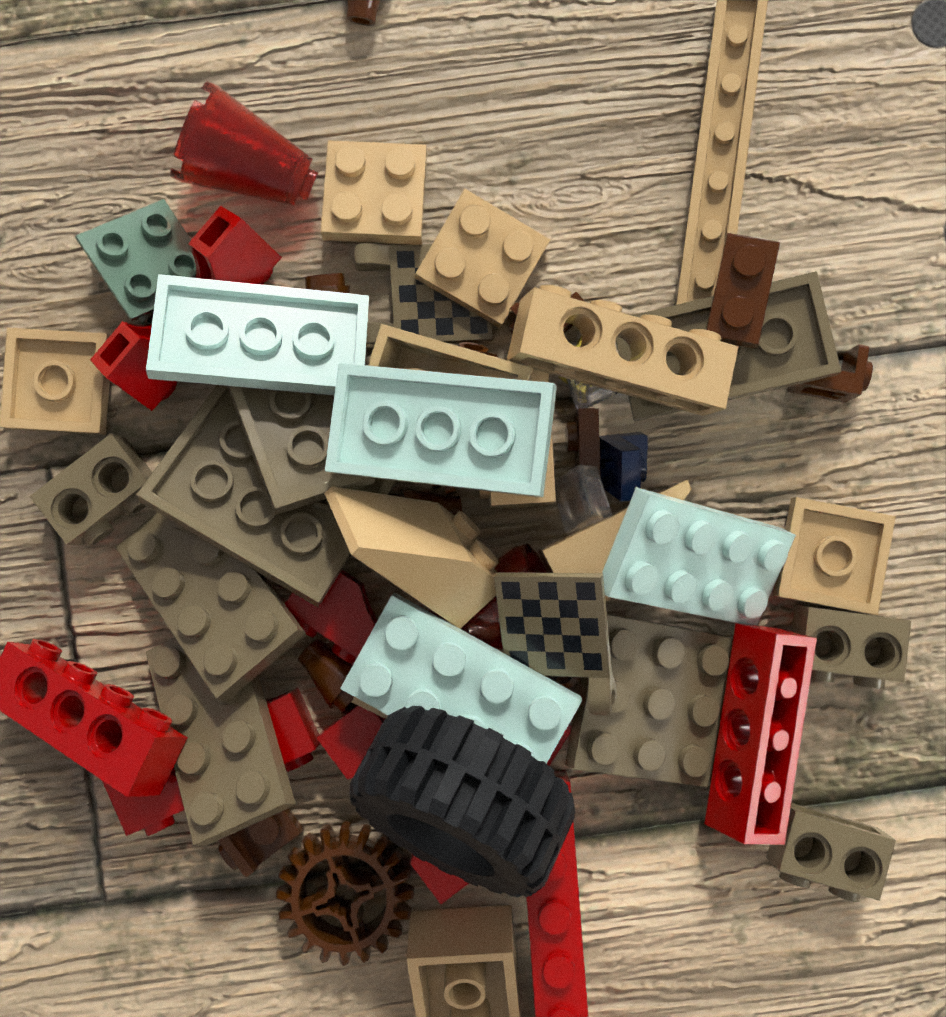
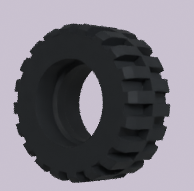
[350,706,576,897]

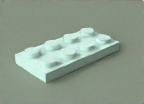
[146,274,369,395]
[325,363,557,497]
[602,487,796,626]
[340,592,582,764]

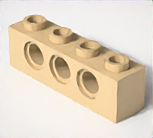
[507,285,739,416]

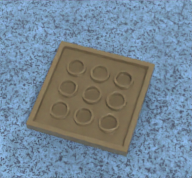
[136,385,398,607]

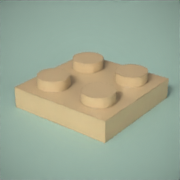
[321,140,427,245]
[414,188,550,328]
[0,327,110,435]
[773,497,896,616]

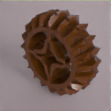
[276,821,415,966]

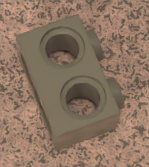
[29,433,152,547]
[791,605,911,689]
[766,803,896,902]

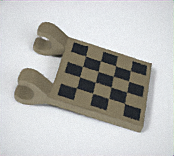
[354,243,493,349]
[494,572,617,716]

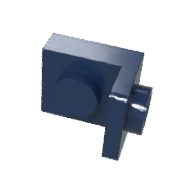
[599,432,648,502]

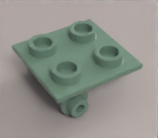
[75,199,196,325]

